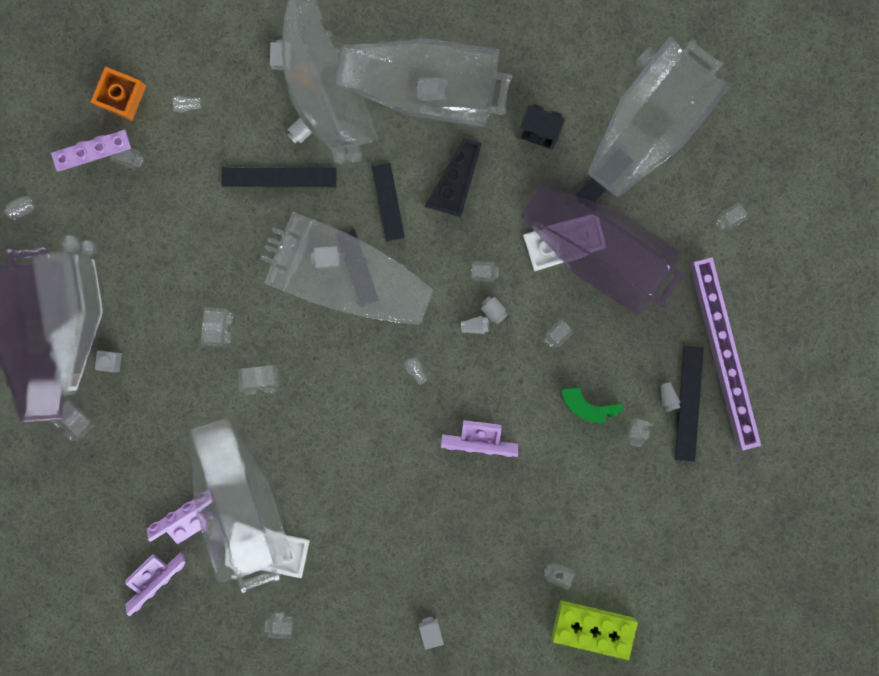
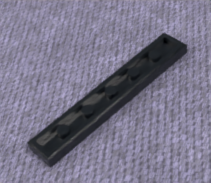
[222,167,337,188]
[675,346,704,462]

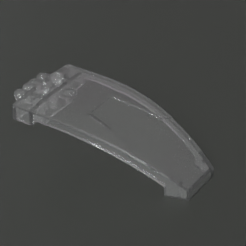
[260,212,434,325]

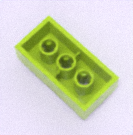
[552,600,638,660]

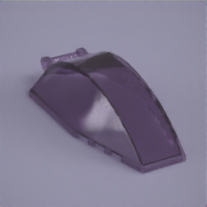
[521,183,686,316]
[0,246,72,422]

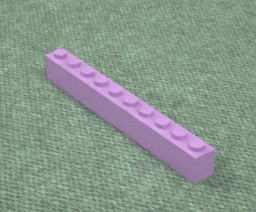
[689,257,761,450]

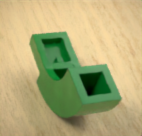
[560,387,624,423]

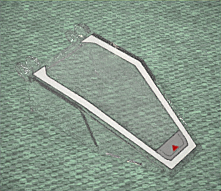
[33,235,104,396]

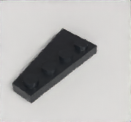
[424,138,482,218]

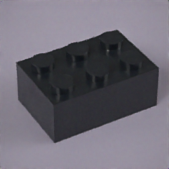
[517,104,566,150]

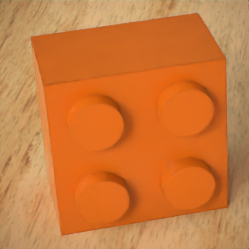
[91,67,146,121]

